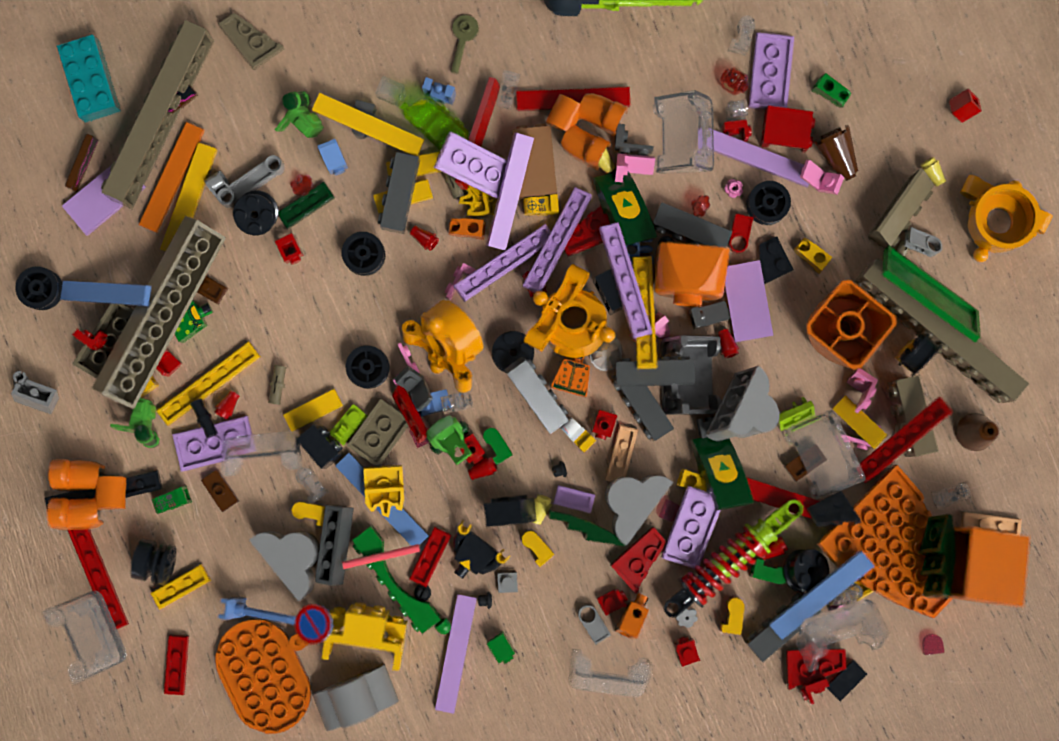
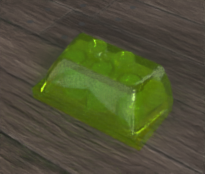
[400,98,470,151]

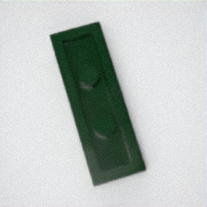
[278,182,335,229]

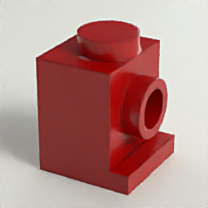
[275,233,304,265]
[592,410,618,440]
[460,434,485,465]

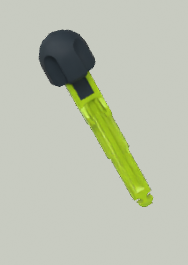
[544,0,702,16]

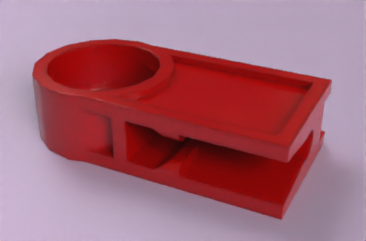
[728,214,754,254]

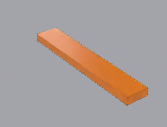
[139,122,205,234]

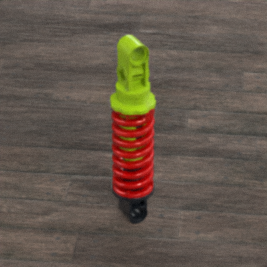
[664,500,803,618]

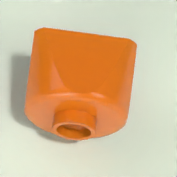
[654,243,729,307]
[807,280,896,369]

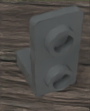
[614,124,654,156]
[688,301,730,329]
[394,365,433,411]

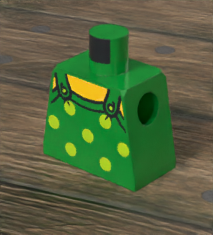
[175,300,213,343]

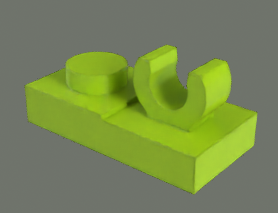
[777,397,815,431]
[330,404,368,446]

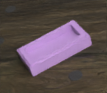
[553,485,595,513]

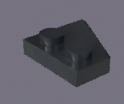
[759,236,794,285]
[807,491,861,527]

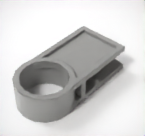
[904,227,942,257]
[578,605,611,645]

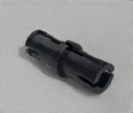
[190,399,218,438]

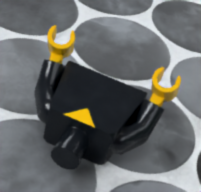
[453,520,510,579]

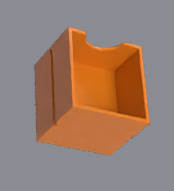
[947,527,1030,607]

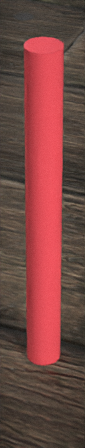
[342,544,420,569]

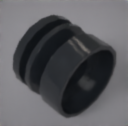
[130,539,177,586]

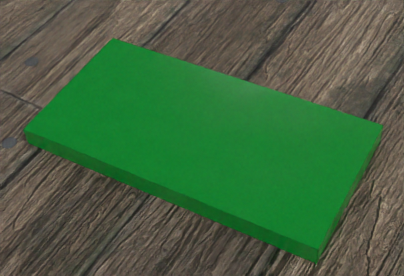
[882,245,981,343]

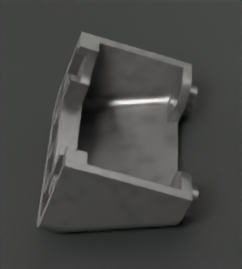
[660,336,722,415]

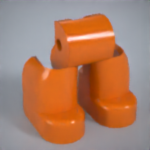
[546,93,628,171]
[47,459,127,530]

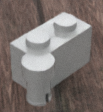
[11,371,59,414]

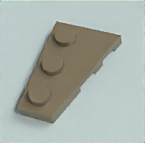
[219,13,284,70]

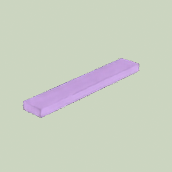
[702,128,809,188]
[486,133,534,250]
[523,187,592,293]
[599,222,653,339]
[453,224,551,302]
[435,594,477,714]

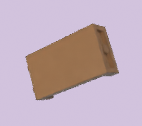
[513,124,557,200]

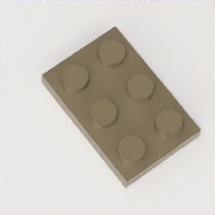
[347,399,409,466]

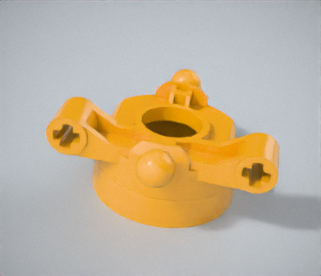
[960,175,1053,262]
[524,264,615,358]
[402,300,483,393]

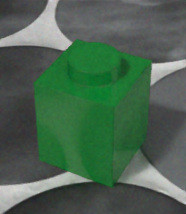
[487,631,515,664]

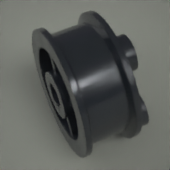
[746,181,791,225]
[233,190,279,236]
[342,232,386,276]
[15,266,63,310]
[492,331,534,373]
[898,333,942,377]
[345,345,390,389]
[783,549,830,592]

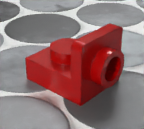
[722,120,752,142]
[72,329,108,351]
[597,588,628,616]
[674,636,700,667]
[800,676,829,705]

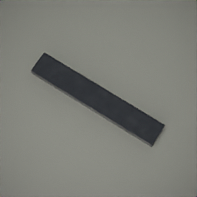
[44,470,163,508]

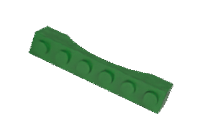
[352,526,442,634]

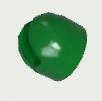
[434,617,451,634]

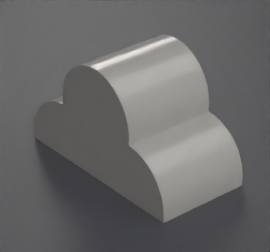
[706,366,779,441]
[605,475,673,546]
[249,531,320,601]
[312,664,399,731]

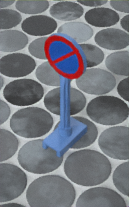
[218,597,333,644]

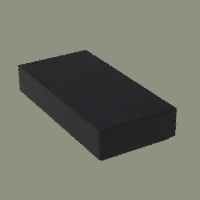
[826,659,867,701]

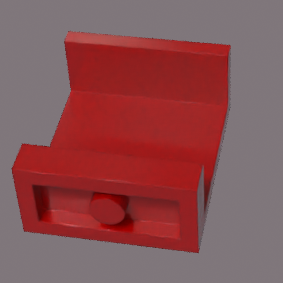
[760,105,815,153]

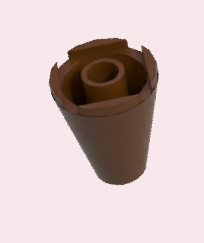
[813,125,858,181]
[956,413,999,451]

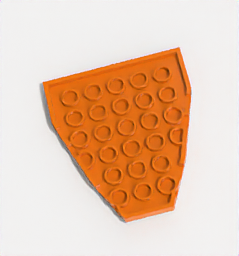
[817,465,952,618]

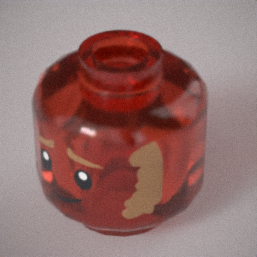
[720,67,749,96]

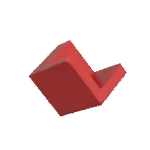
[949,88,982,123]
[156,350,182,377]

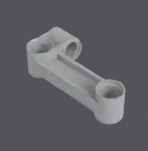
[204,155,285,208]

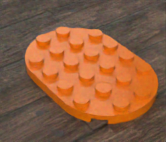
[215,619,311,734]

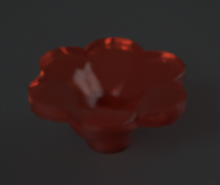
[291,174,314,196]
[691,195,710,217]

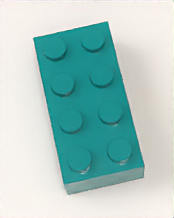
[57,35,122,123]

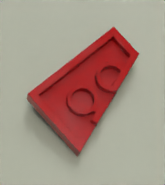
[564,204,610,257]
[610,526,667,594]
[786,648,846,690]

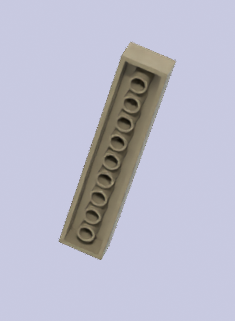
[101,20,214,209]
[92,216,226,409]
[855,259,1030,403]

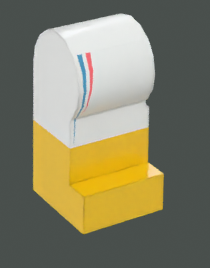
[560,416,596,453]

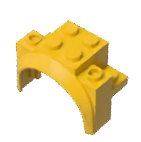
[322,602,408,671]

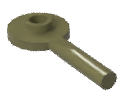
[451,15,479,74]

